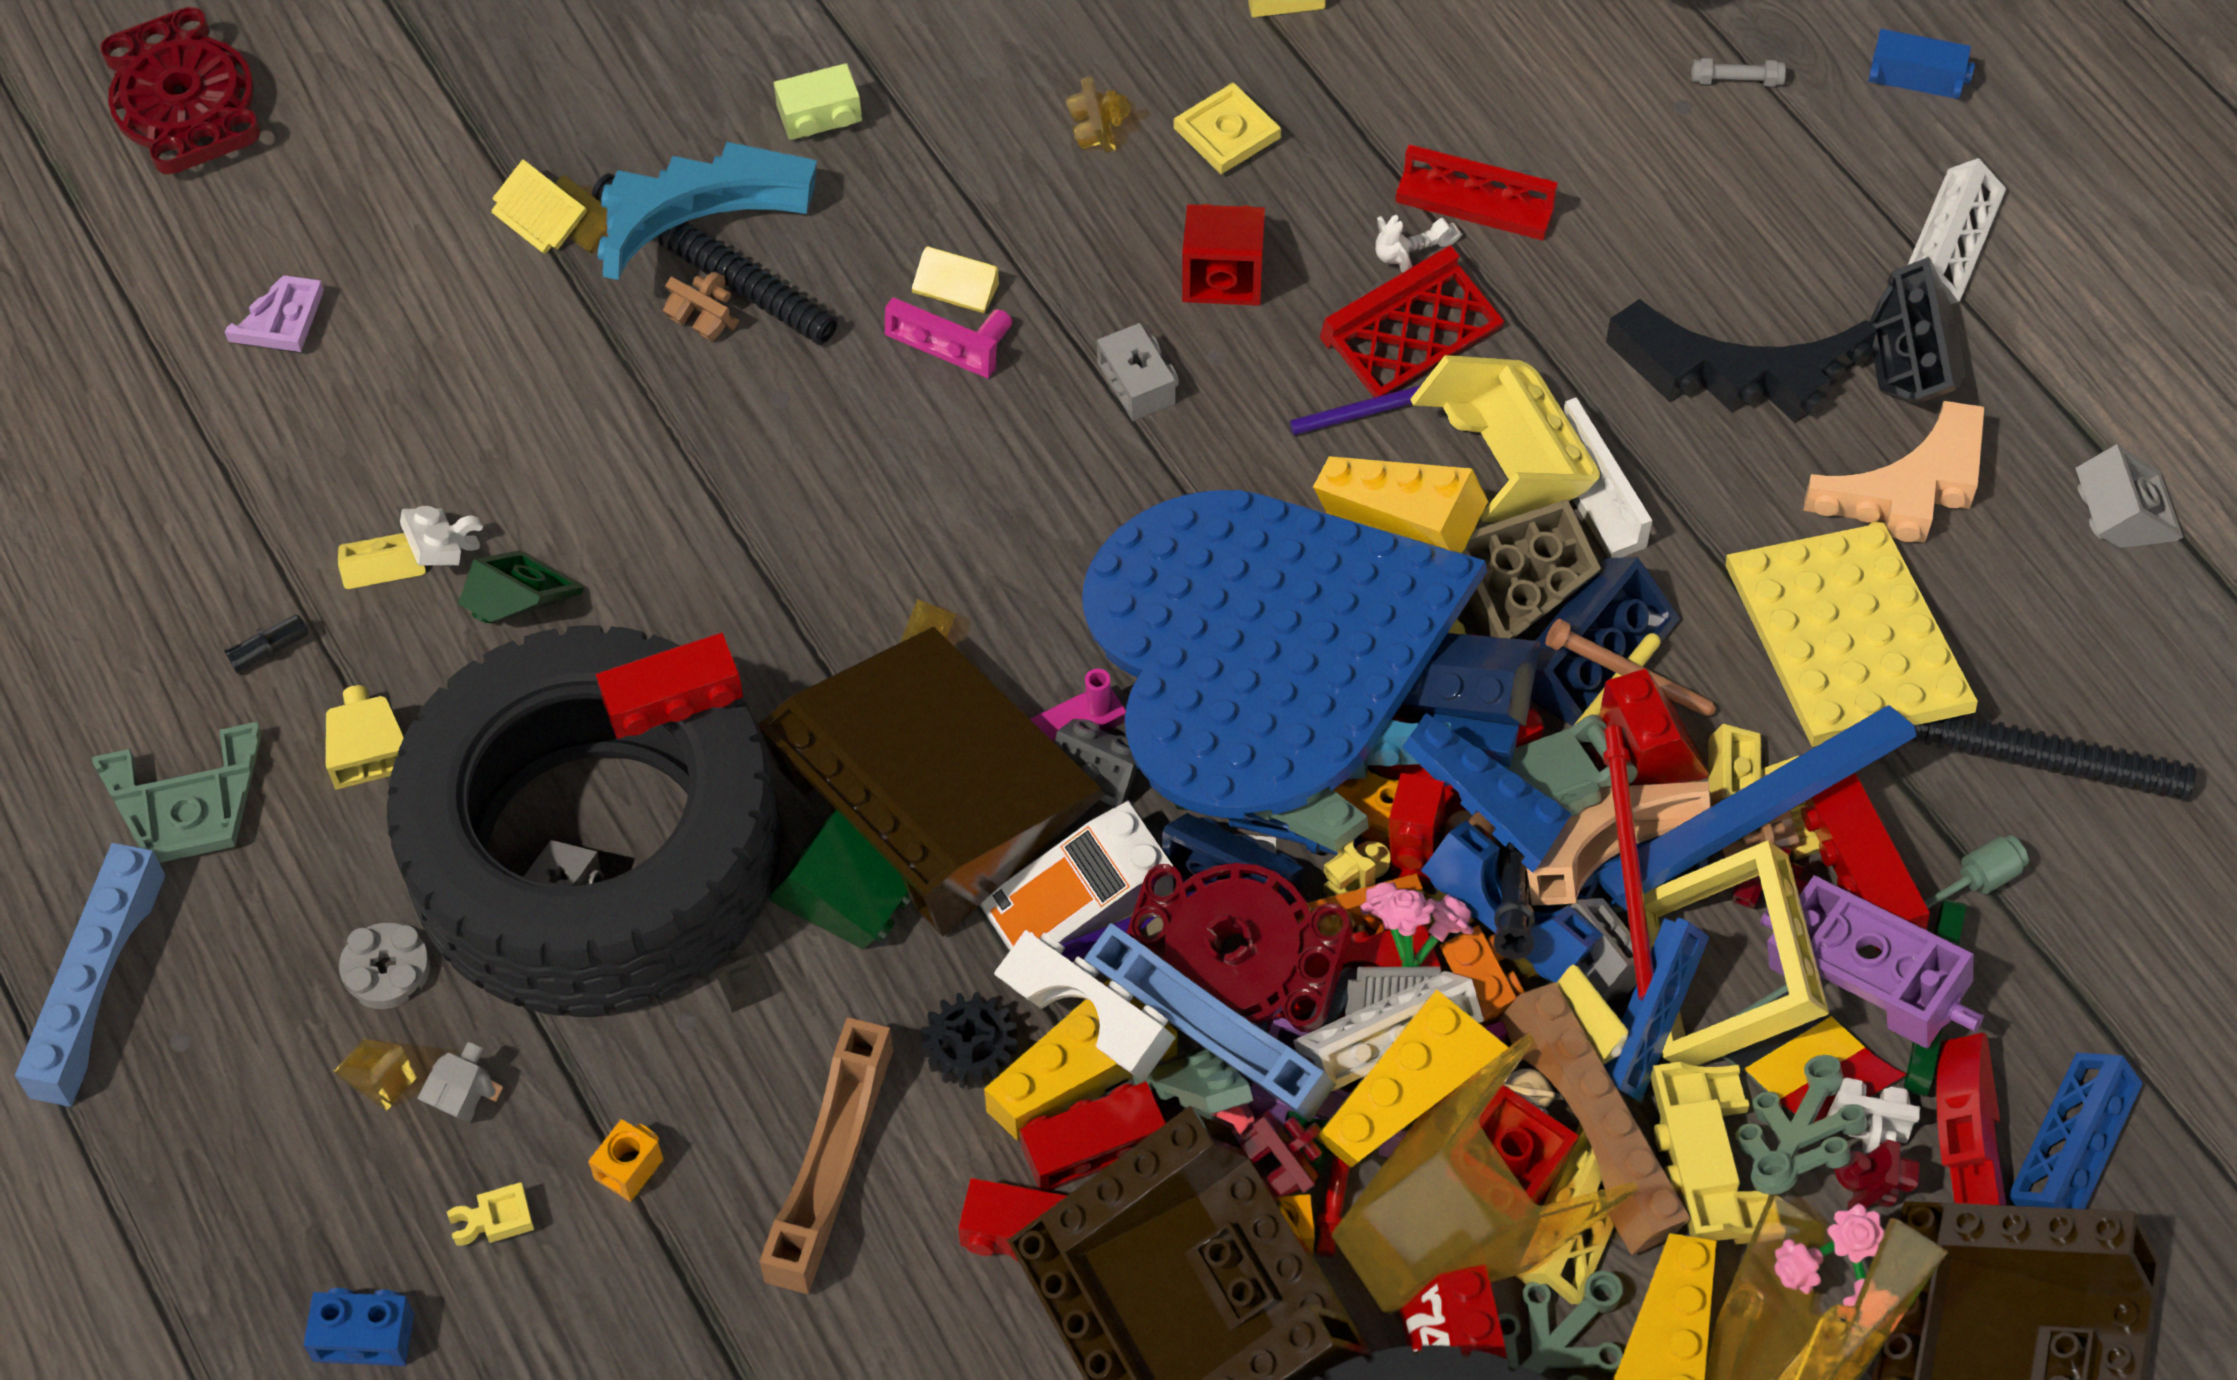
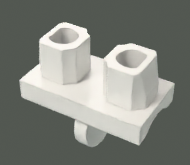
[1826,1078,1919,1154]

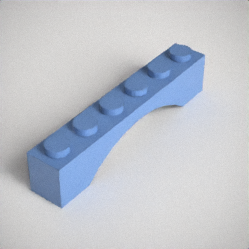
[15,843,165,1107]
[1084,923,1336,1122]

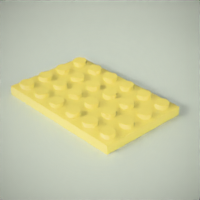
[1726,522,1978,747]

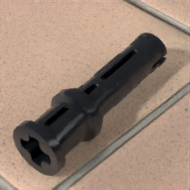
[1494,851,1535,960]

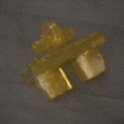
[1066,76,1131,153]

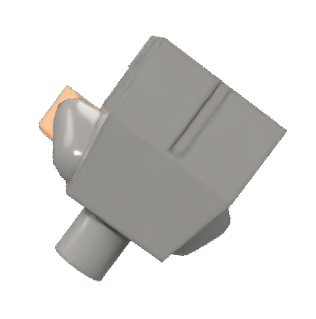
[417,1042,503,1123]

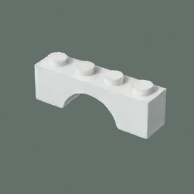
[994,930,1175,1082]

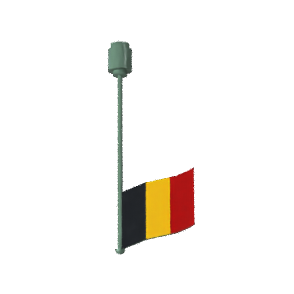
[1721,835,2029,1123]

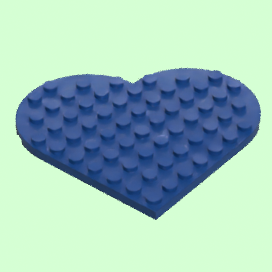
[1082,490,1487,819]

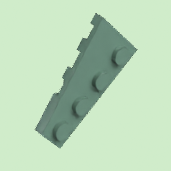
[1254,787,1369,852]

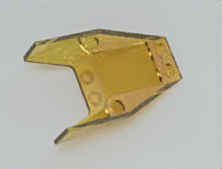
[1331,1032,1641,1313]
[1705,1195,1948,1380]

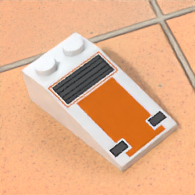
[980,801,1173,951]

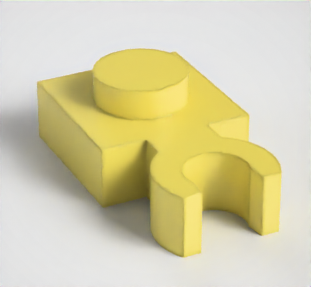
[447,1182,534,1246]

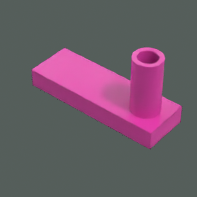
[885,297,1012,379]
[1030,669,1126,742]

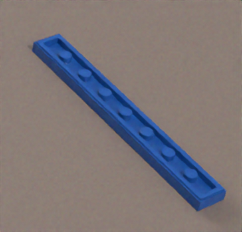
[1596,705,1917,907]

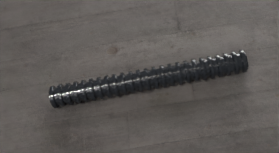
[592,173,838,345]
[1911,715,2196,801]

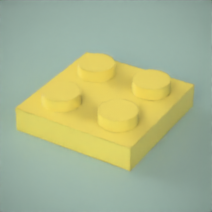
[1174,82,1281,175]

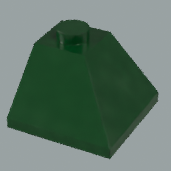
[458,550,584,624]

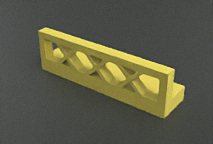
[1513,1124,1614,1304]

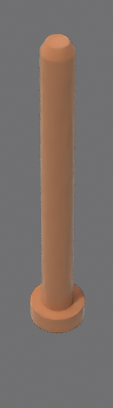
[1545,619,1716,716]

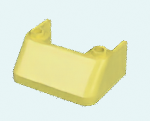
[1410,355,1600,523]

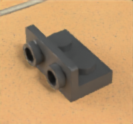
[1054,719,1137,807]

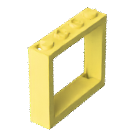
[1628,840,1829,1066]

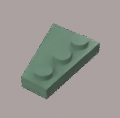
[1132,1047,1253,1114]

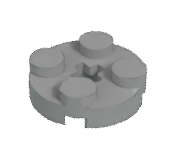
[339,923,430,1009]

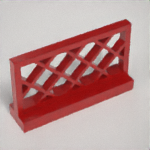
[1319,245,1505,398]

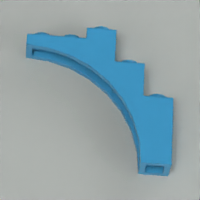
[597,142,817,280]

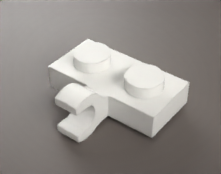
[400,506,483,565]

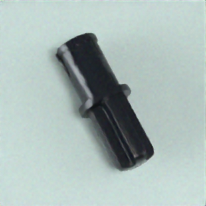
[224,615,309,674]

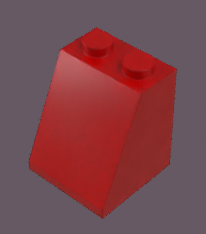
[1182,204,1265,306]
[1599,668,1709,786]

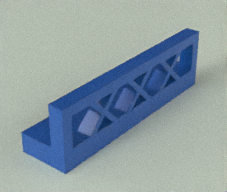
[1603,917,1710,1102]
[2007,1052,2143,1209]

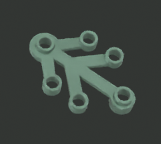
[1735,1055,1868,1195]
[1498,1271,1623,1380]

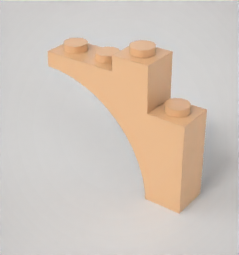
[1803,401,1984,543]
[1527,781,1711,906]

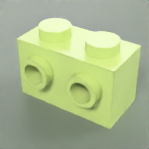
[774,63,862,140]

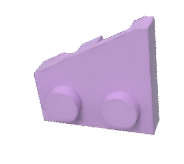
[225,275,324,352]

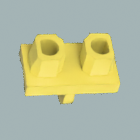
[1324,840,1391,897]

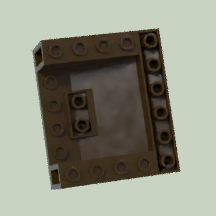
[758,626,1104,937]
[1007,1105,1372,1380]
[1872,1201,2162,1380]

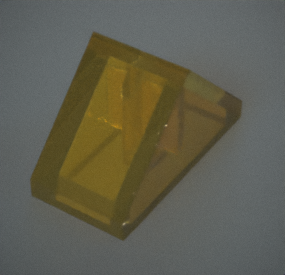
[334,1039,416,1111]

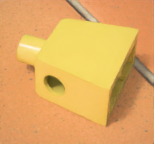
[326,685,404,790]

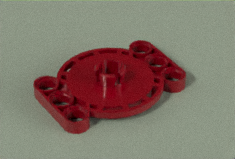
[100,7,261,175]
[1126,863,1353,1033]

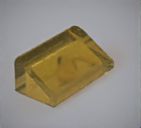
[555,175,608,254]

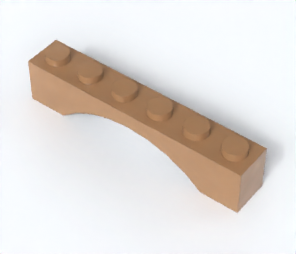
[1499,982,1691,1256]
[759,1017,893,1295]

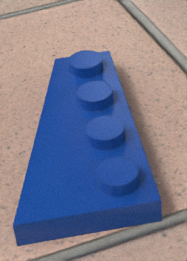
[1402,713,1572,873]

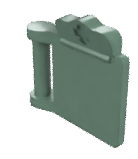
[1504,715,1638,817]

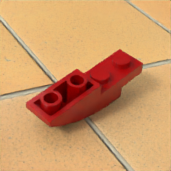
[1936,1032,2006,1206]

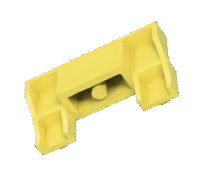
[1651,1062,1783,1245]

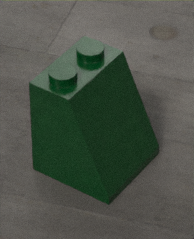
[768,810,911,949]

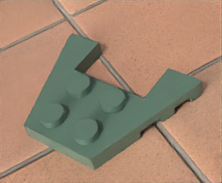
[92,722,262,863]

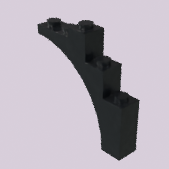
[1606,299,1877,423]

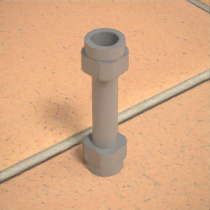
[1691,58,1785,87]

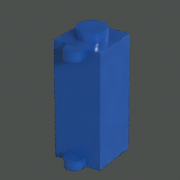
[1868,28,1975,99]

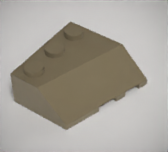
[1462,499,1601,639]

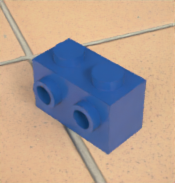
[303,1288,414,1366]

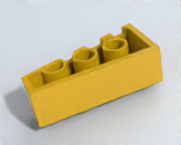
[1313,456,1488,554]
[984,980,1177,1141]
[1315,989,1509,1167]
[1614,1233,1716,1380]

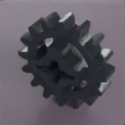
[921,992,1018,1089]

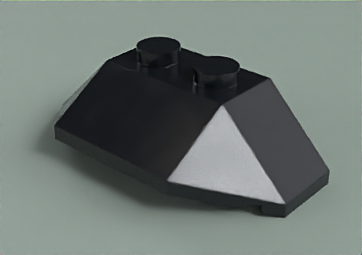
[1869,257,1967,404]

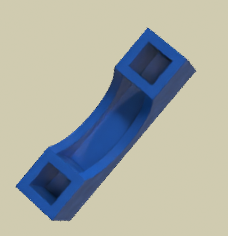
[1421,820,1603,983]

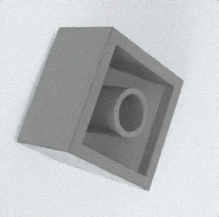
[2076,444,2183,548]

